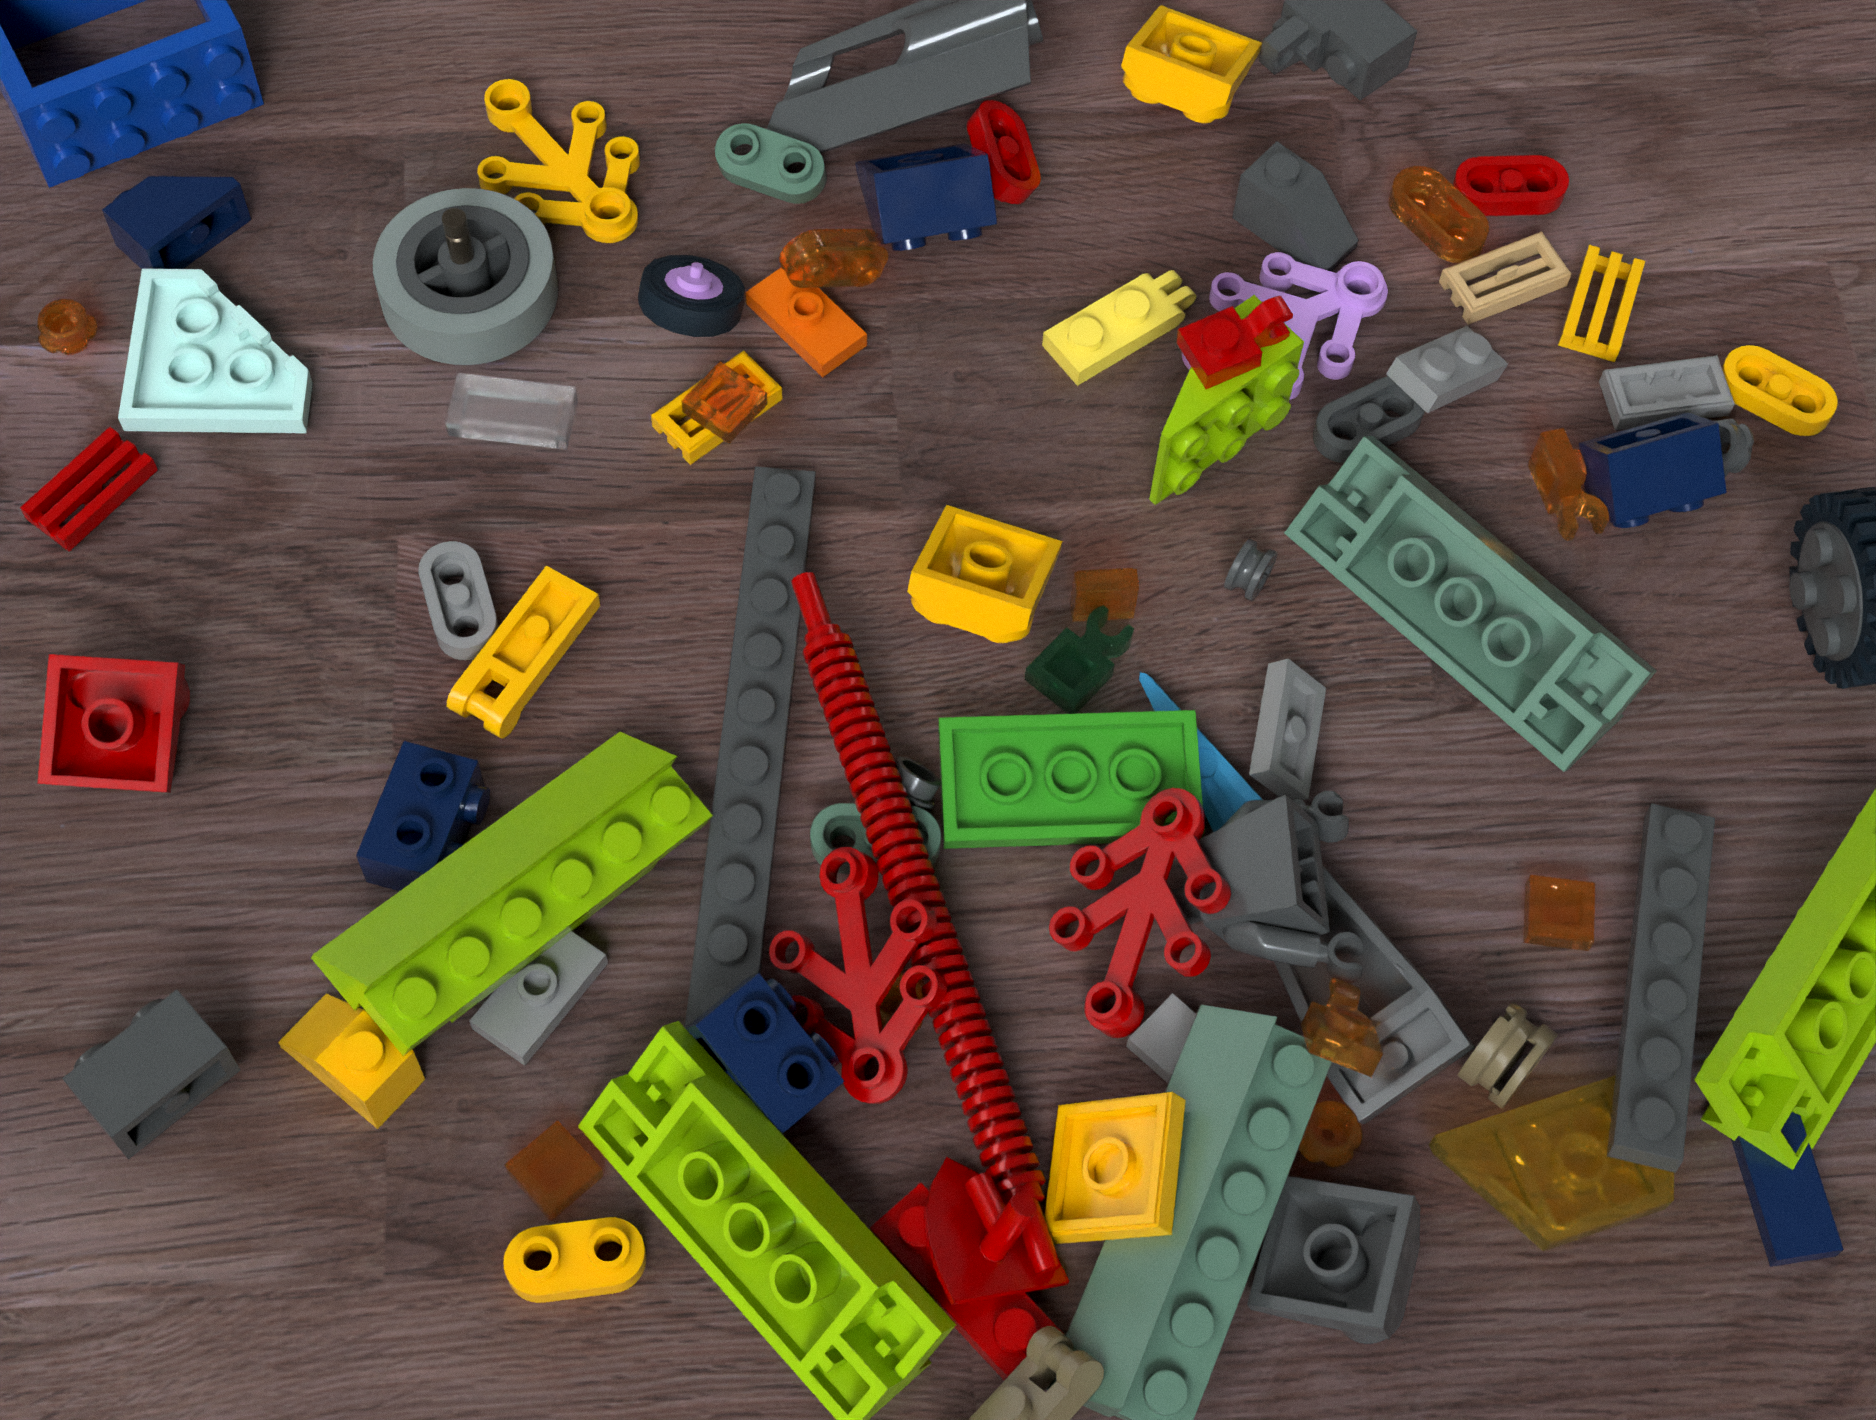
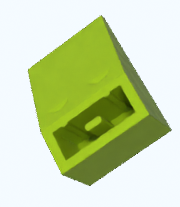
[1149,295,1304,505]

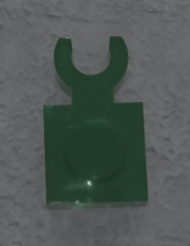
[1024,605,1134,714]

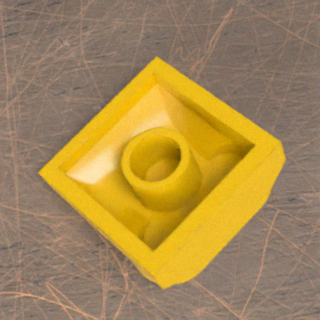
[1121,5,1262,123]
[907,505,1063,643]

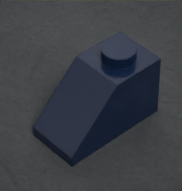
[102,176,251,269]

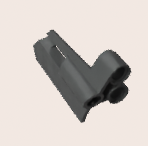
[767,0,1044,153]

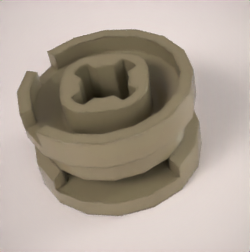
[1457,1001,1558,1109]

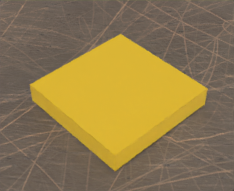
[1044,1092,1186,1244]

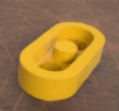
[1722,345,1838,436]
[503,1217,647,1303]

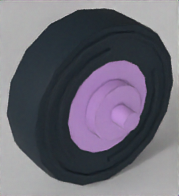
[638,255,745,337]

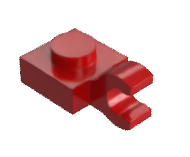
[1176,296,1293,389]

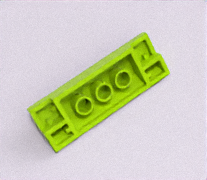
[311,732,713,1056]
[1694,789,1876,1170]
[578,1021,956,1420]

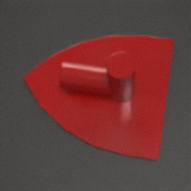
[924,1157,1070,1305]

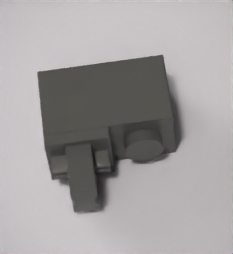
[1259,0,1417,100]

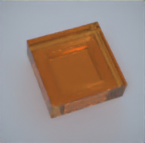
[682,361,767,444]
[1070,568,1139,622]
[1523,874,1595,951]
[504,1120,604,1222]

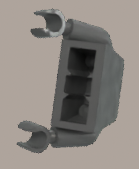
[1172,790,1364,984]

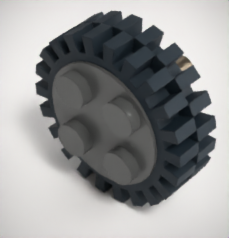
[1789,487,1876,689]

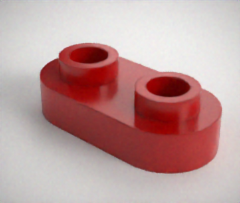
[967,100,1041,204]
[1451,155,1569,216]

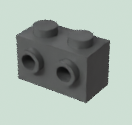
[62,990,241,1160]

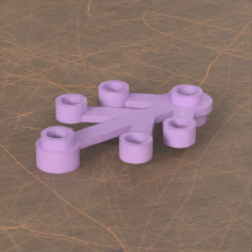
[1182,252,1388,400]

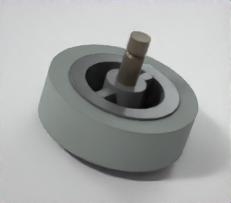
[373,188,558,365]

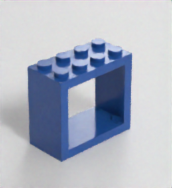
[0,0,264,188]

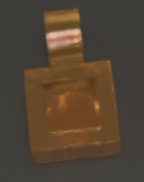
[1528,428,1609,541]
[1301,977,1383,1077]

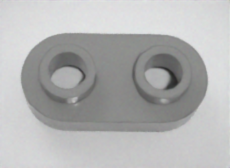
[418,541,499,660]

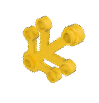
[477,79,640,243]

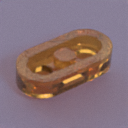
[1389,166,1489,263]
[779,229,888,288]

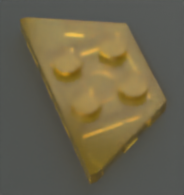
[1428,1075,1674,1251]

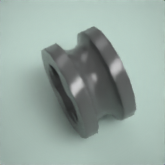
[1224,539,1278,602]

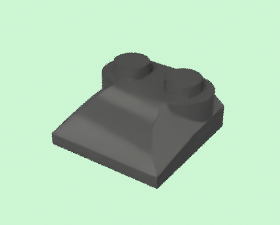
[1247,1176,1421,1344]

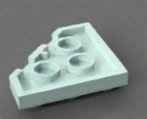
[118,269,313,433]

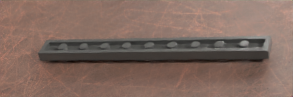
[685,467,816,1028]

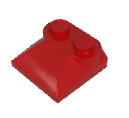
[37,654,190,793]

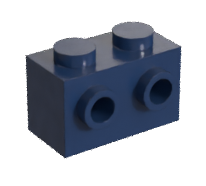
[1578,412,1727,528]
[356,741,490,891]
[686,973,844,1134]

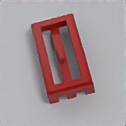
[20,427,158,552]

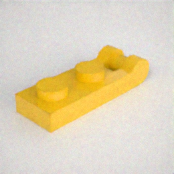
[447,566,600,739]

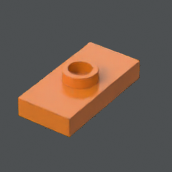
[746,261,867,378]

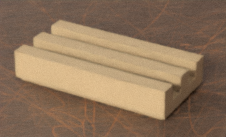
[1439,231,1571,325]

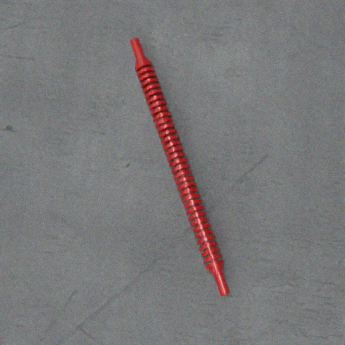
[791,572,1062,1274]

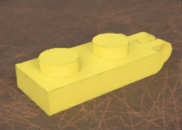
[1042,270,1197,386]

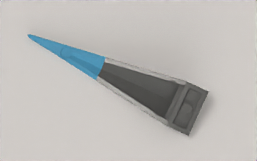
[1139,672,1475,1125]

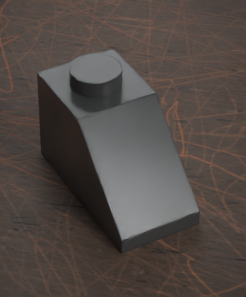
[1232,141,1359,272]

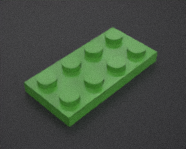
[938,710,1205,849]

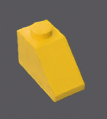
[278,993,425,1129]

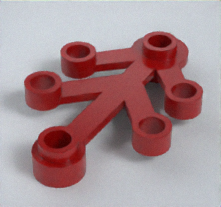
[1049,788,1231,1038]
[769,847,947,1104]

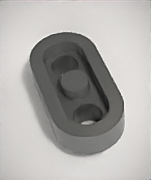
[1313,376,1425,463]

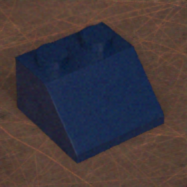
[855,143,997,251]

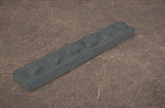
[1607,803,1715,1173]

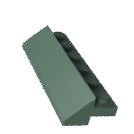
[1284,436,1657,772]
[1046,1004,1336,1420]

